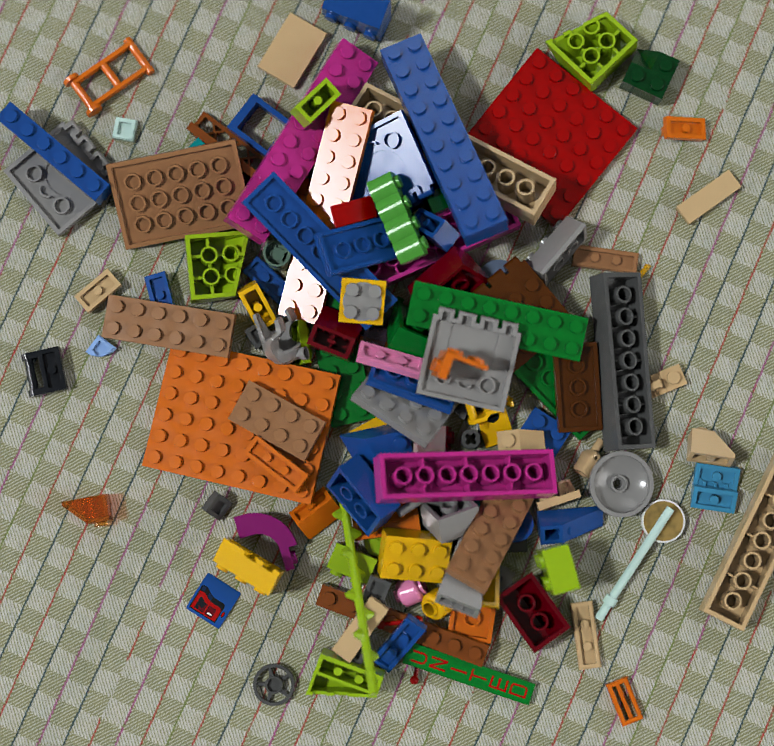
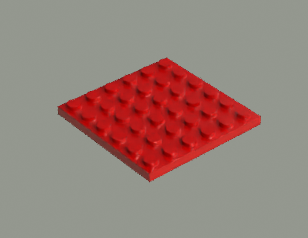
[467,48,638,227]

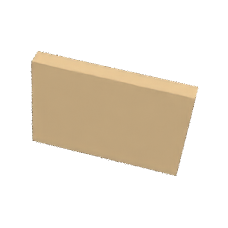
[257,12,327,90]

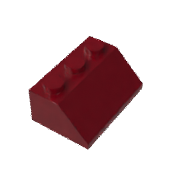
[408,246,489,295]
[499,572,571,653]

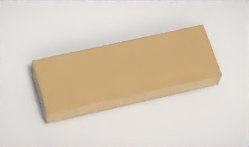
[676,170,742,225]
[332,595,389,663]
[570,600,601,670]

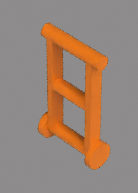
[63,37,155,117]

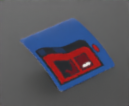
[186,573,241,629]

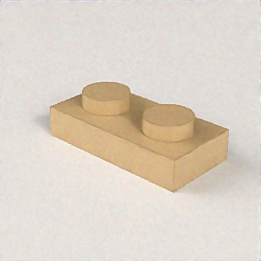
[74,268,122,314]

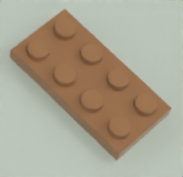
[228,380,327,462]

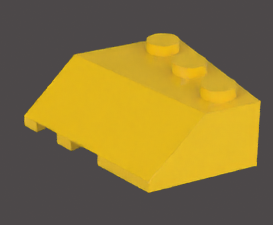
[213,537,285,596]

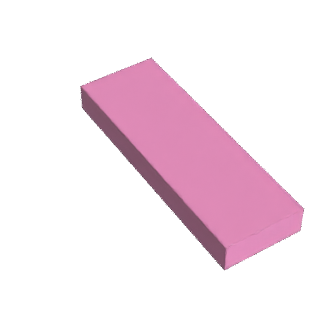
[356,341,423,379]

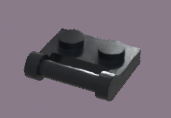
[21,346,68,398]

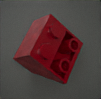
[306,306,364,363]

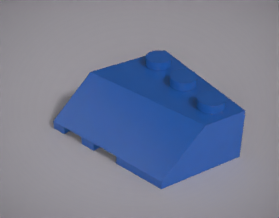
[322,0,391,42]
[339,424,413,472]

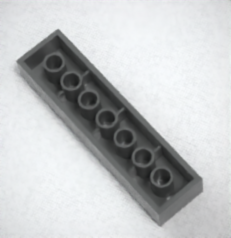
[589,272,656,452]

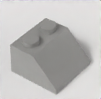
[420,501,479,544]

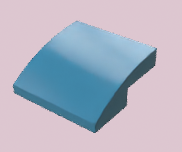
[690,462,741,514]

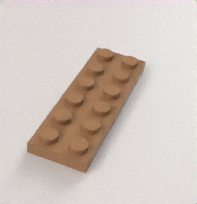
[101,294,237,358]
[444,499,534,595]

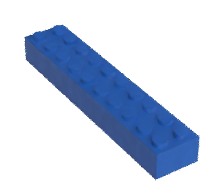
[380,33,508,247]

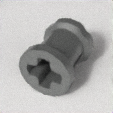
[460,429,480,450]

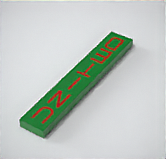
[402,643,535,705]

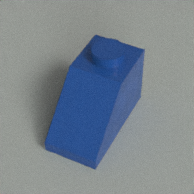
[415,207,460,252]

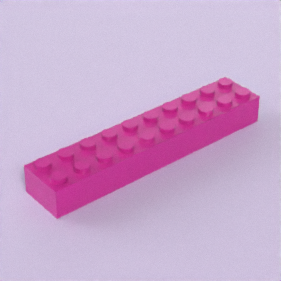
[223,38,378,245]

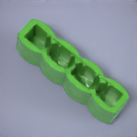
[366,172,429,265]

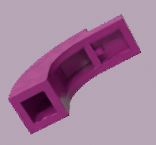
[234,513,298,571]

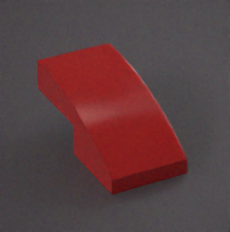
[329,195,378,228]

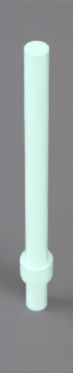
[594,506,674,622]

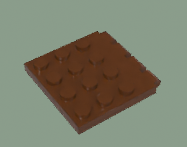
[471,256,569,373]

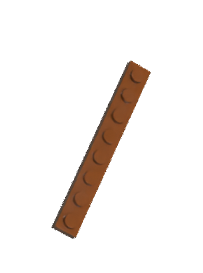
[315,583,490,667]

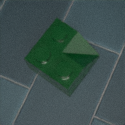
[619,49,680,106]

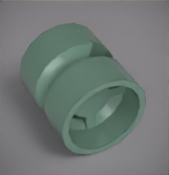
[263,239,292,272]

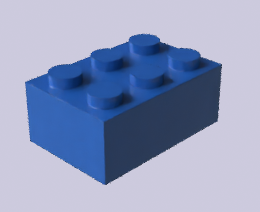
[326,454,400,536]

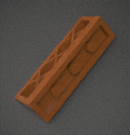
[186,111,264,178]

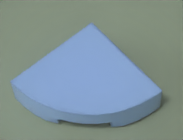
[86,335,117,357]

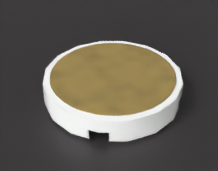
[641,499,685,543]

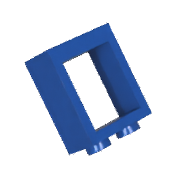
[227,93,288,157]

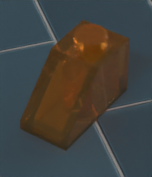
[62,494,113,528]

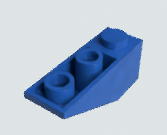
[537,506,603,545]

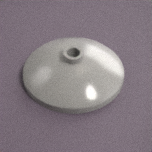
[589,451,654,517]

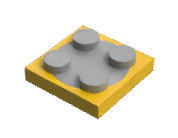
[338,277,386,326]

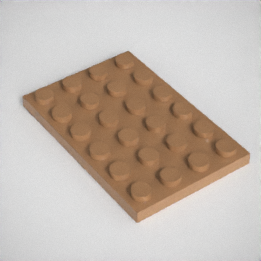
[106,138,246,250]

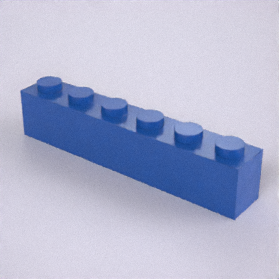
[0,102,112,206]

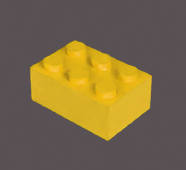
[377,527,452,583]

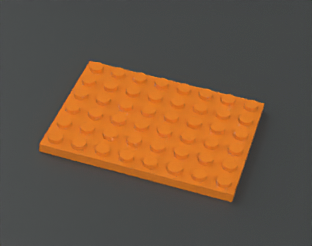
[142,349,342,505]

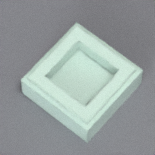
[112,117,138,143]

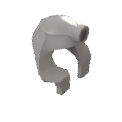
[253,307,309,365]

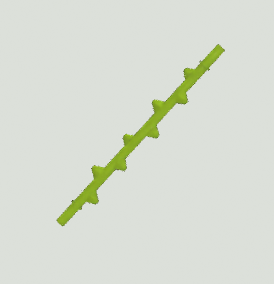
[332,500,379,696]

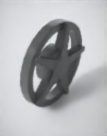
[253,664,295,706]

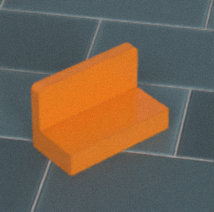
[289,486,340,539]

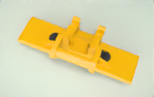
[465,395,515,448]

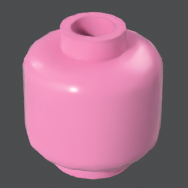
[393,580,428,607]

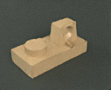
[650,364,688,398]
[535,479,581,511]

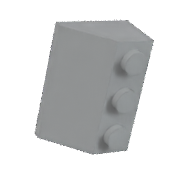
[525,216,588,286]

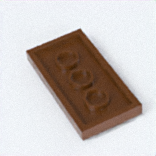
[552,342,603,433]

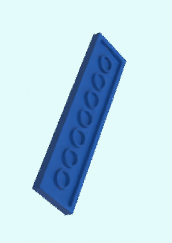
[241,171,398,330]

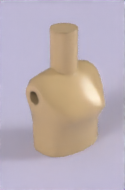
[572,438,603,479]

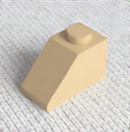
[686,427,735,467]
[497,429,546,450]

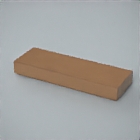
[571,245,639,272]

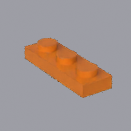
[243,435,310,493]

